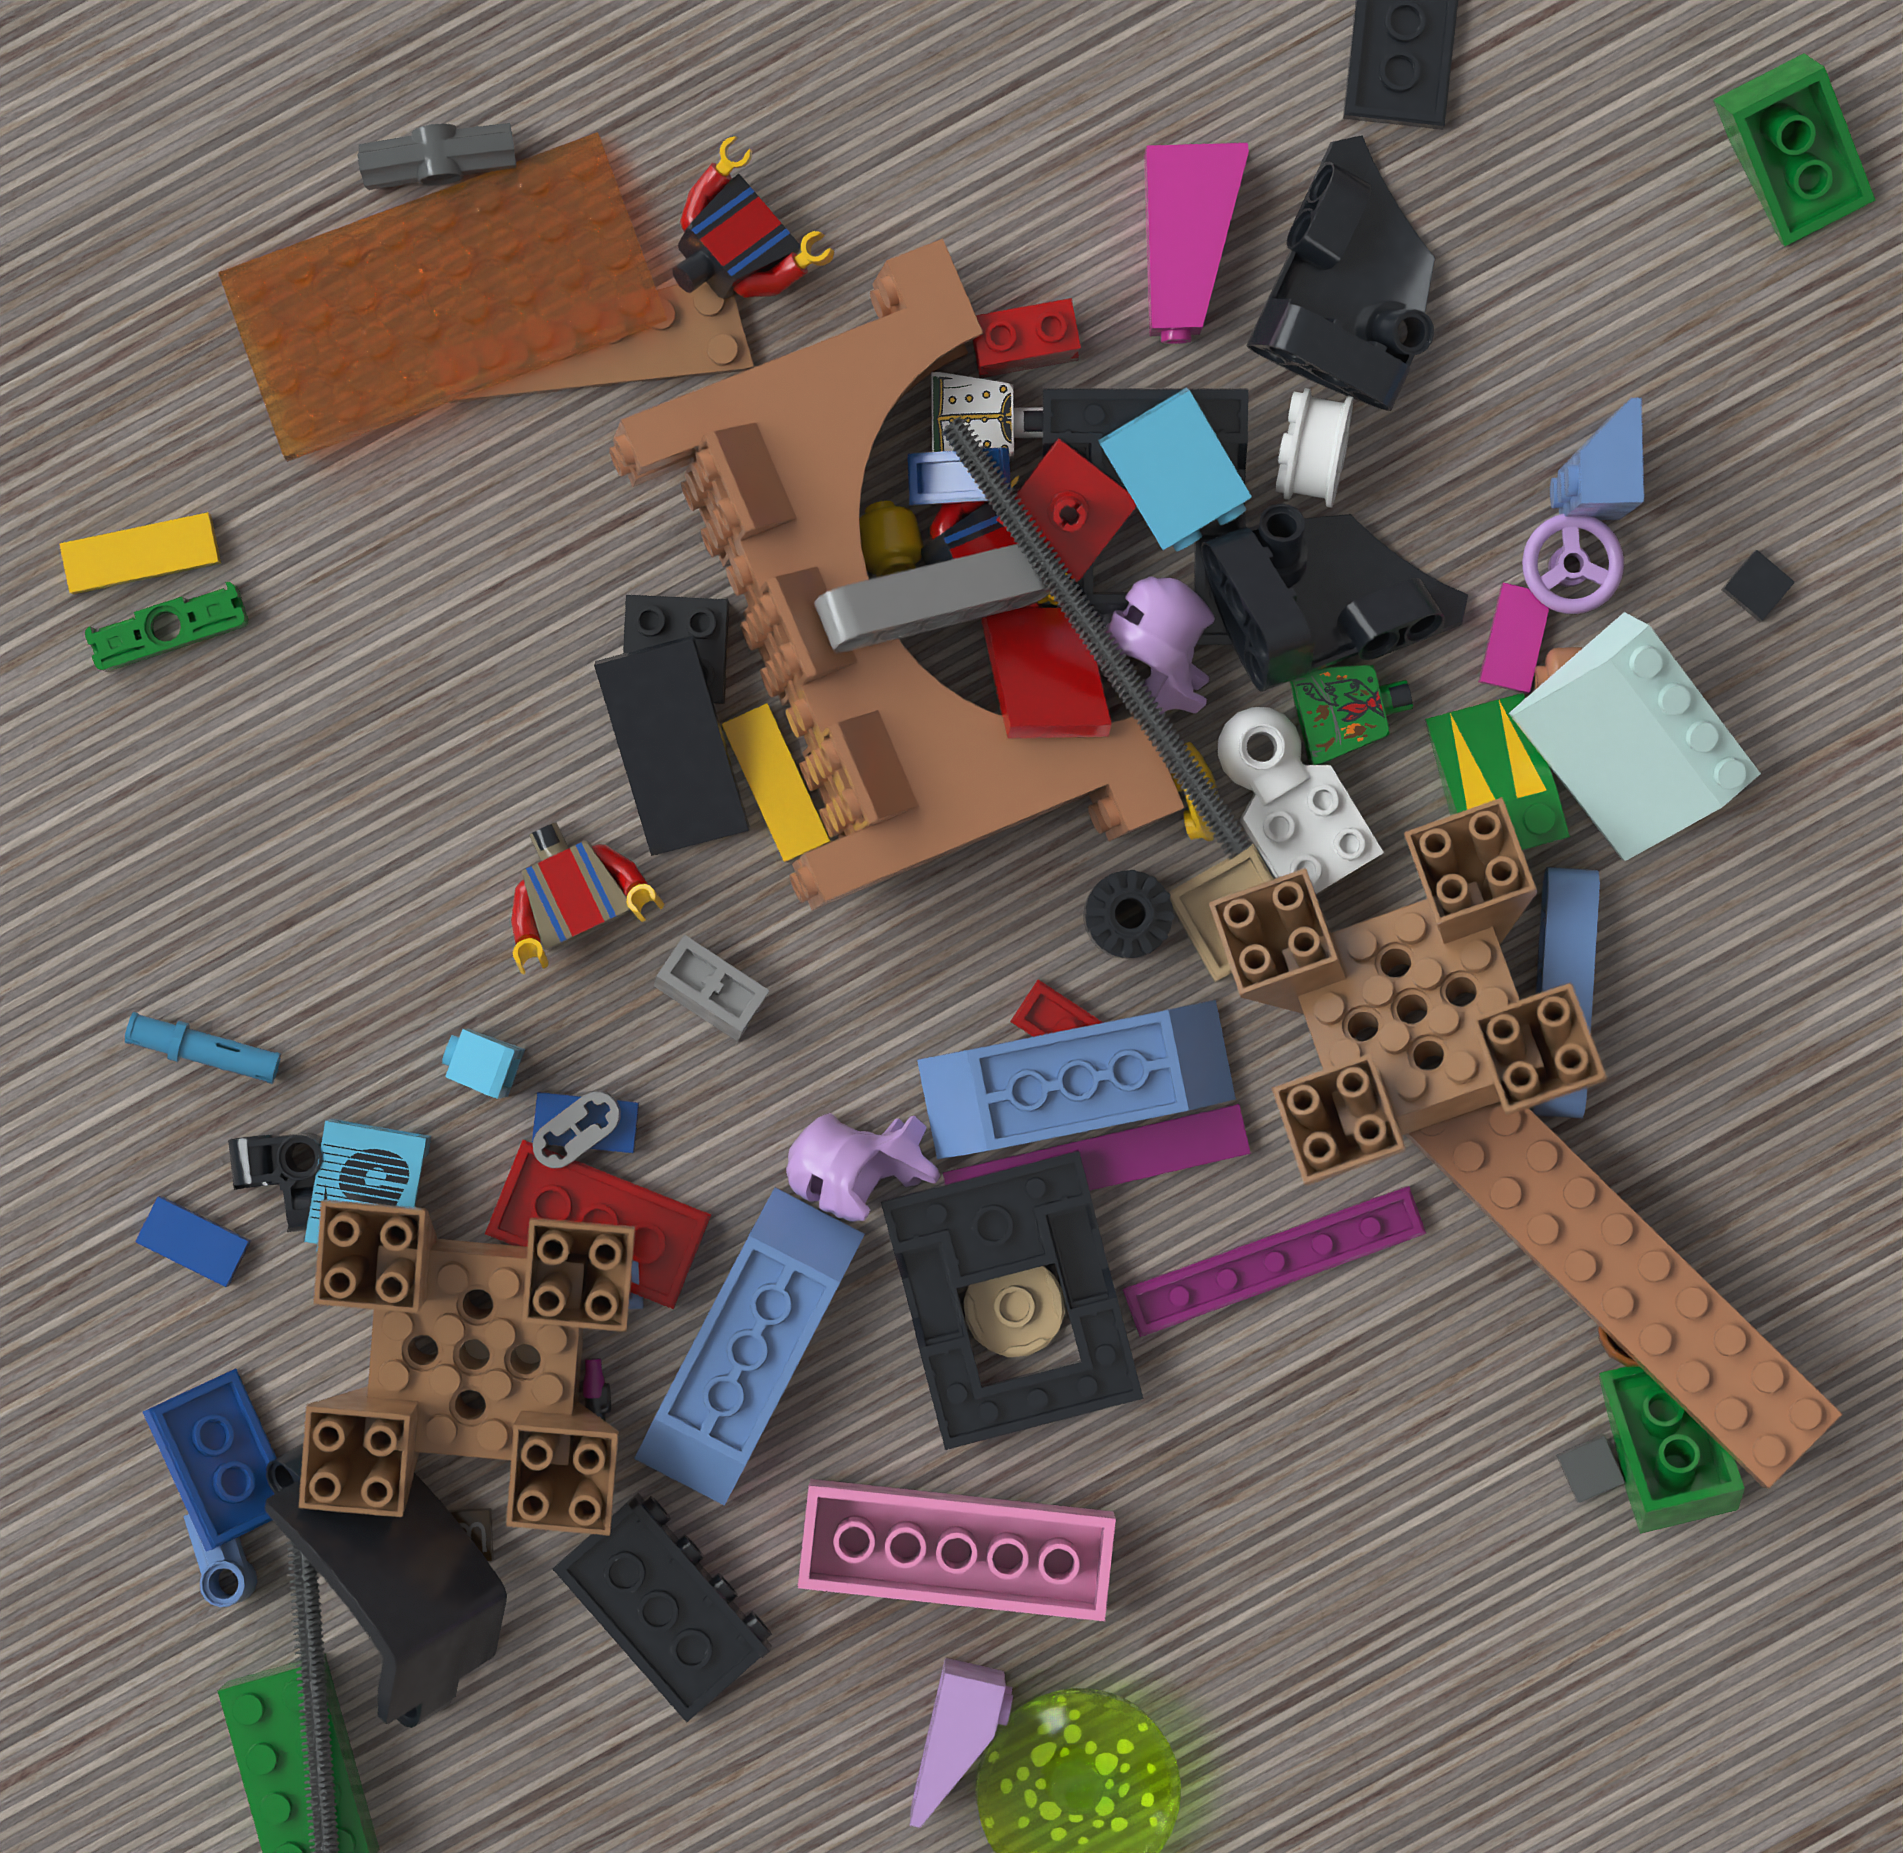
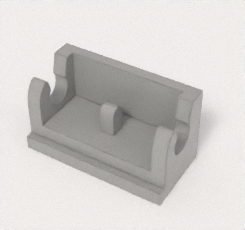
[654,934,770,1042]

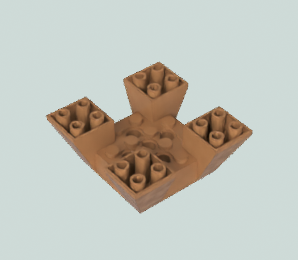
[1209,797,1607,1186]
[299,1199,635,1535]

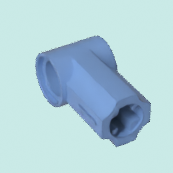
[184,1514,257,1607]

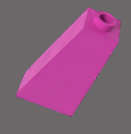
[1144,143,1249,344]

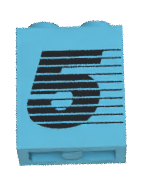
[304,1119,431,1252]

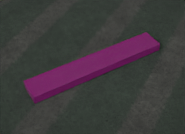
[942,1104,1251,1191]
[1122,1185,1427,1337]

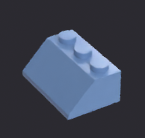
[1550,398,1644,520]

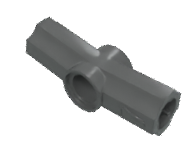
[357,123,516,190]

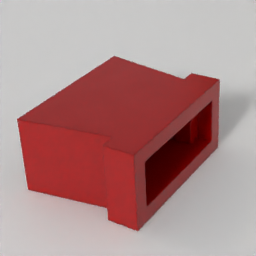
[972,298,1081,378]

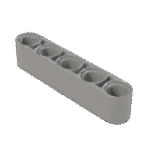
[814,544,1050,653]

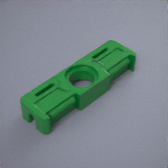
[85,582,249,672]

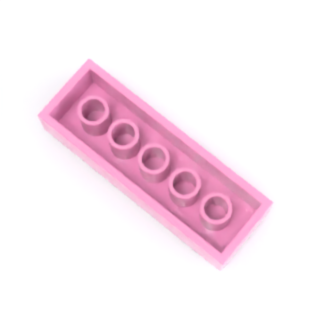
[798,1479,1116,1621]

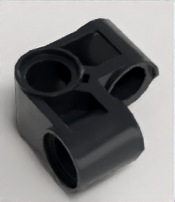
[228,1133,327,1233]

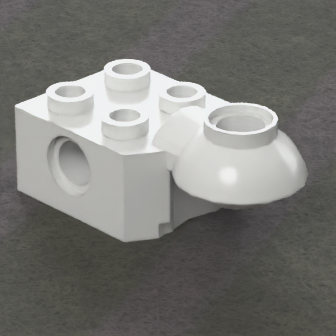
[1218,707,1384,894]

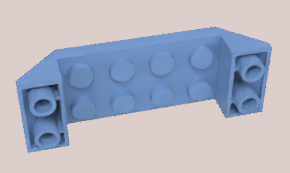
[917,1000,1236,1159]
[634,1187,865,1506]

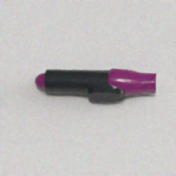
[583,1358,611,1422]

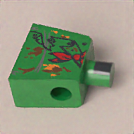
[1289,665,1413,765]

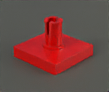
[996,438,1136,583]

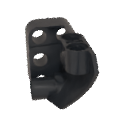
[1246,135,1435,411]

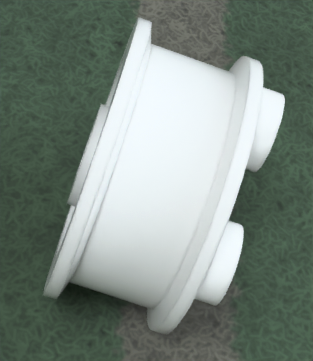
[1275,388,1354,508]

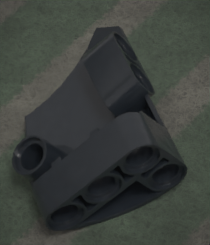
[1201,504,1468,692]

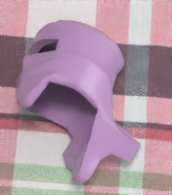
[1097,576,1215,714]
[786,1113,940,1222]

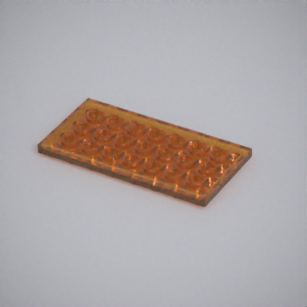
[218,132,667,462]

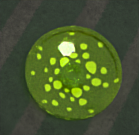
[975,1688,1181,1853]

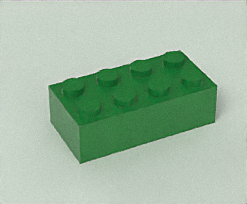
[217,1654,380,1853]

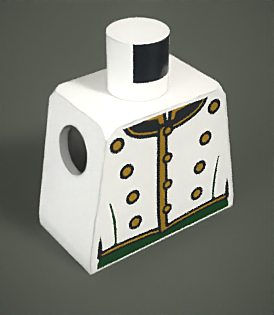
[931,372,1043,462]

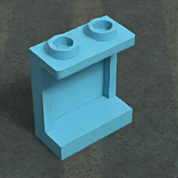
[1098,387,1252,552]

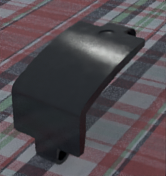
[265,1443,507,1728]

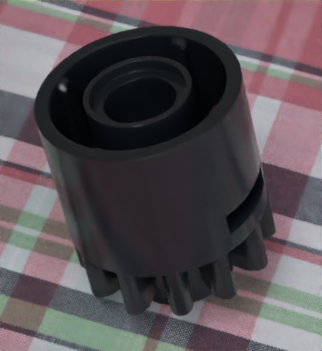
[1083,869,1174,959]

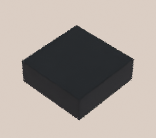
[1721,549,1795,622]

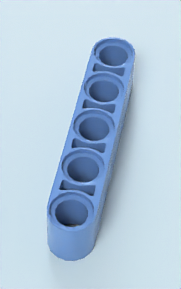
[1529,867,1600,1119]

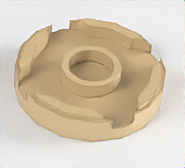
[964,1266,1065,1357]

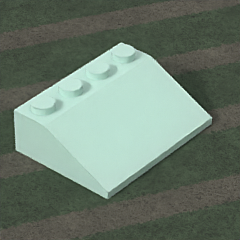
[1509,612,1761,861]

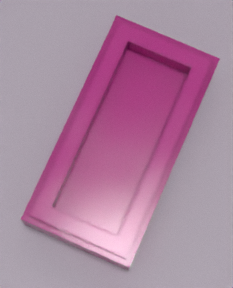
[1478,583,1549,694]

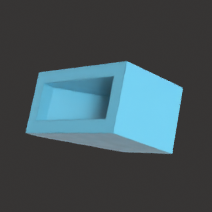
[442,1029,525,1099]

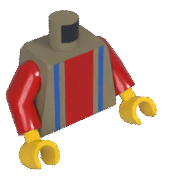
[511,822,664,975]

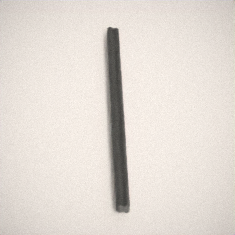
[942,416,1253,859]
[286,1536,340,1853]

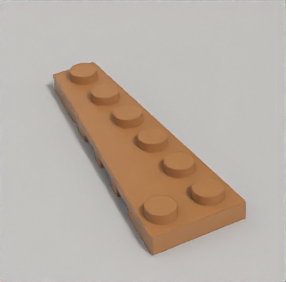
[435,282,754,403]

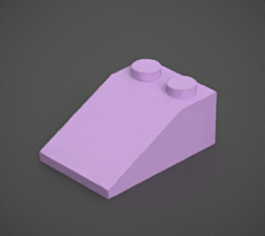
[910,1658,1013,1828]

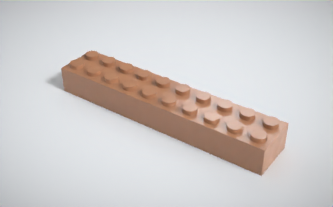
[1405,1101,1842,1488]

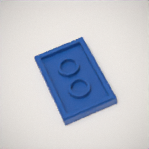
[143,1368,277,1552]

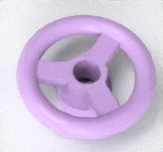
[1522,514,1624,614]

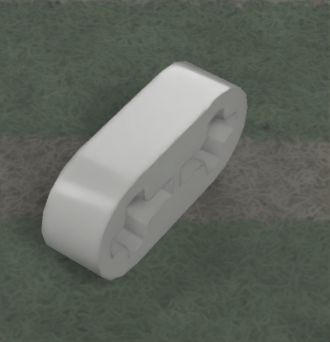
[533,1091,621,1168]

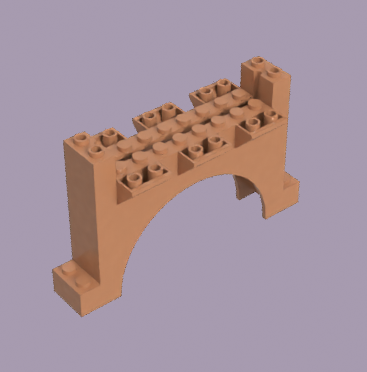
[609,239,1185,911]

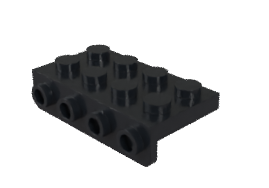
[552,1493,772,1723]

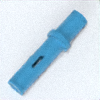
[125,1012,281,1084]

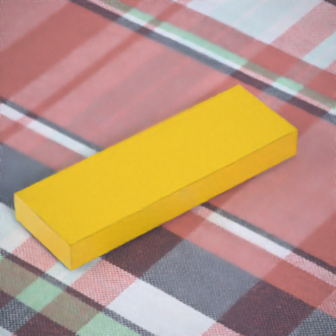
[59,512,221,595]
[721,703,831,863]

